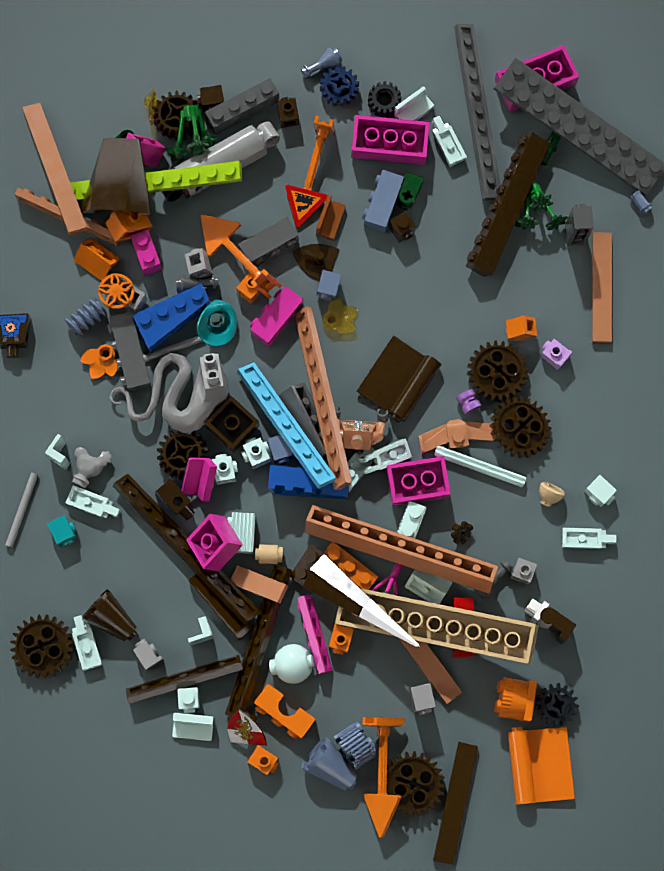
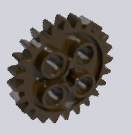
[467,340,529,402]
[489,396,552,458]
[10,614,75,679]
[387,751,445,817]

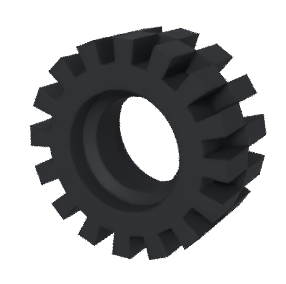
[368,81,402,118]

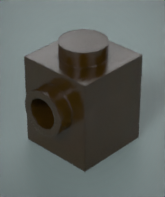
[197,85,224,112]
[277,97,299,128]
[389,211,416,242]

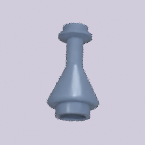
[301,48,342,78]

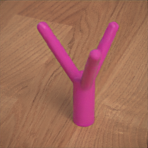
[370,563,403,596]

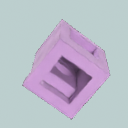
[541,339,572,370]

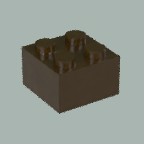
[205,396,260,453]

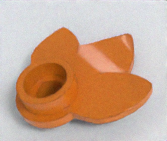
[80,344,118,379]

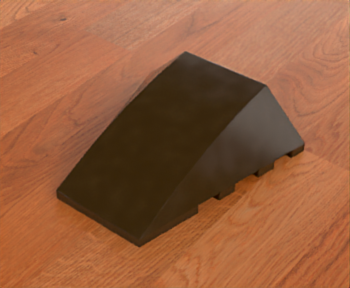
[81,138,152,215]

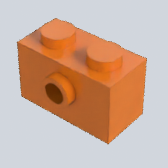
[105,211,153,242]

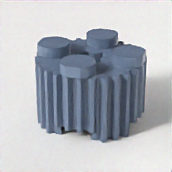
[334,722,378,770]

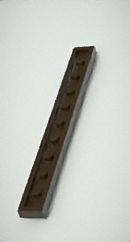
[113,474,260,625]

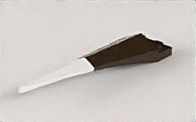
[290,544,420,647]

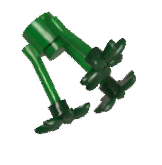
[515,183,568,231]

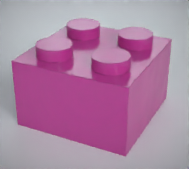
[186,514,243,571]

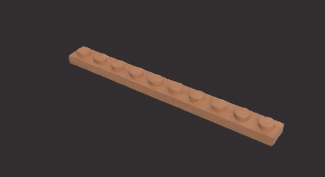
[295,306,352,490]

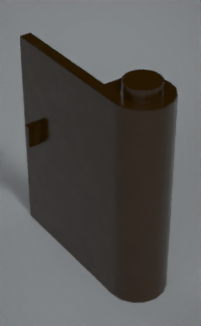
[356,335,442,423]

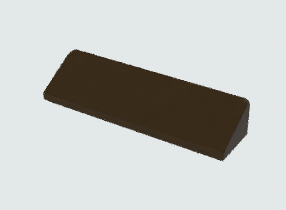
[188,574,254,640]

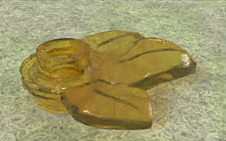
[144,89,157,125]
[322,298,358,334]

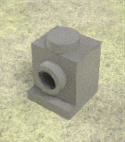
[185,248,213,280]
[133,639,163,671]

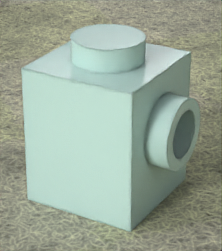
[584,475,617,507]
[178,688,200,713]

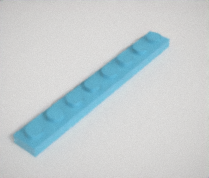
[237,362,336,489]

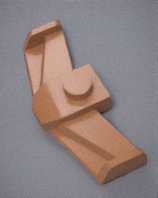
[418,419,496,455]

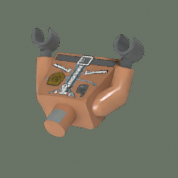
[336,406,388,450]

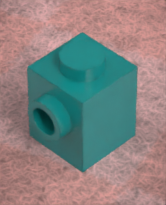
[47,515,78,547]

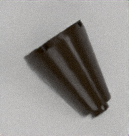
[82,589,137,641]

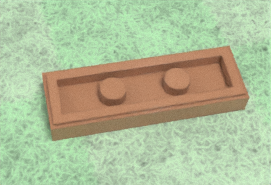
[231,565,288,604]

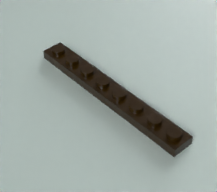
[225,565,292,717]

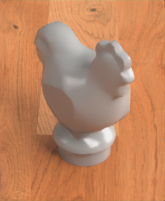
[72,447,112,489]

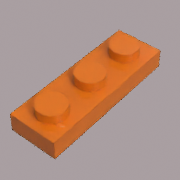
[324,542,378,590]

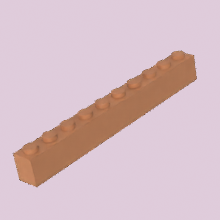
[305,505,498,594]

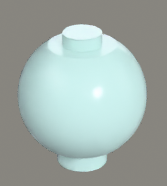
[269,644,315,684]

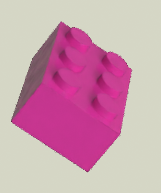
[386,456,451,507]

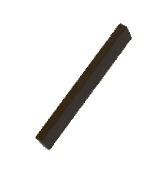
[126,655,243,704]
[433,742,478,865]

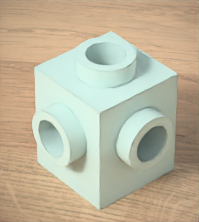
[241,437,271,469]
[212,454,238,485]

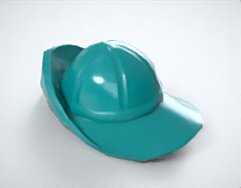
[196,300,237,347]

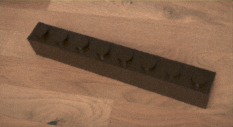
[465,132,550,277]

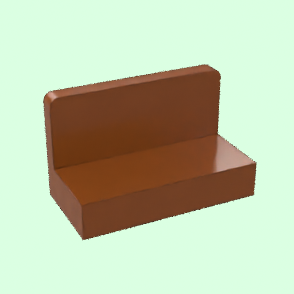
[316,195,346,241]

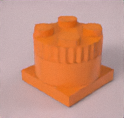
[494,677,537,723]

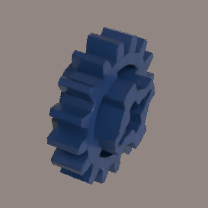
[319,66,359,107]

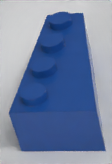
[132,283,210,353]
[268,465,350,500]

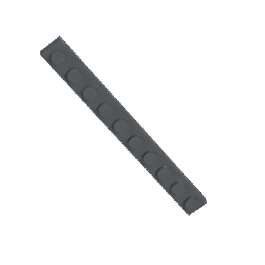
[454,24,500,200]

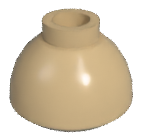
[539,482,565,507]

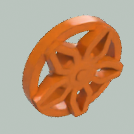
[98,273,135,309]

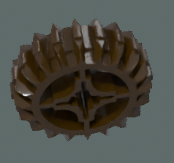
[152,90,202,140]
[157,430,209,480]

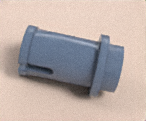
[630,191,653,215]

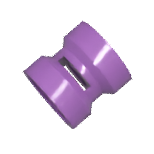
[456,389,482,415]

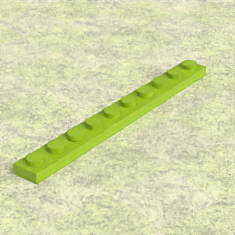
[70,161,242,202]

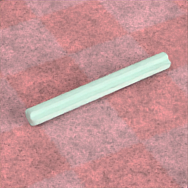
[434,446,526,487]

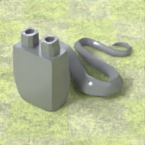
[109,353,229,433]

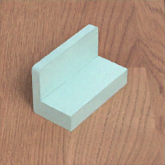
[394,86,435,121]
[45,434,70,470]
[404,569,452,604]
[188,616,213,646]
[172,713,214,741]

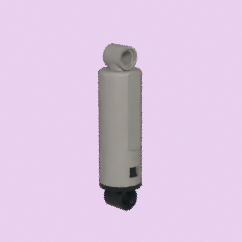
[162,122,280,202]

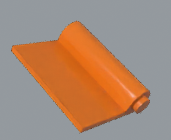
[508,727,575,804]

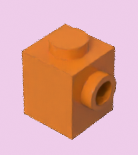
[236,272,261,304]
[506,315,537,341]
[329,624,354,655]
[247,745,279,775]

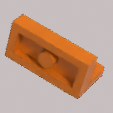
[74,237,120,281]

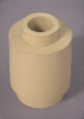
[255,544,283,564]

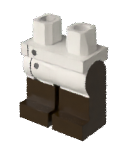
[524,599,576,645]

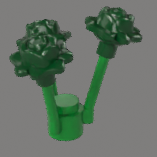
[166,105,217,161]

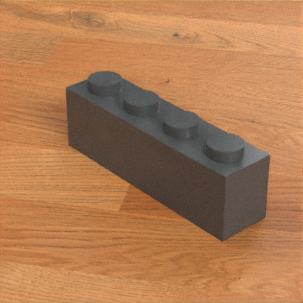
[205,78,279,135]
[107,311,151,393]
[279,382,327,460]

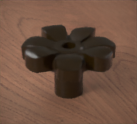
[451,521,473,544]

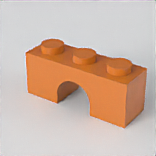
[254,684,316,739]

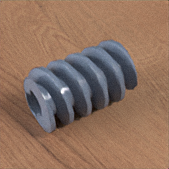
[64,298,108,336]

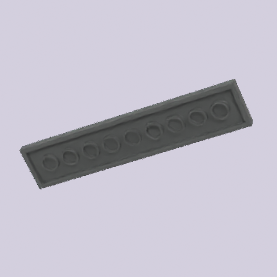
[493,57,664,196]

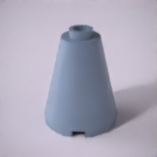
[301,737,357,791]

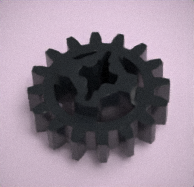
[535,683,579,726]

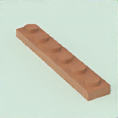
[15,188,120,246]

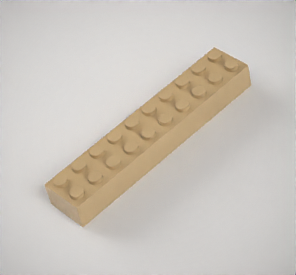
[335,589,539,665]

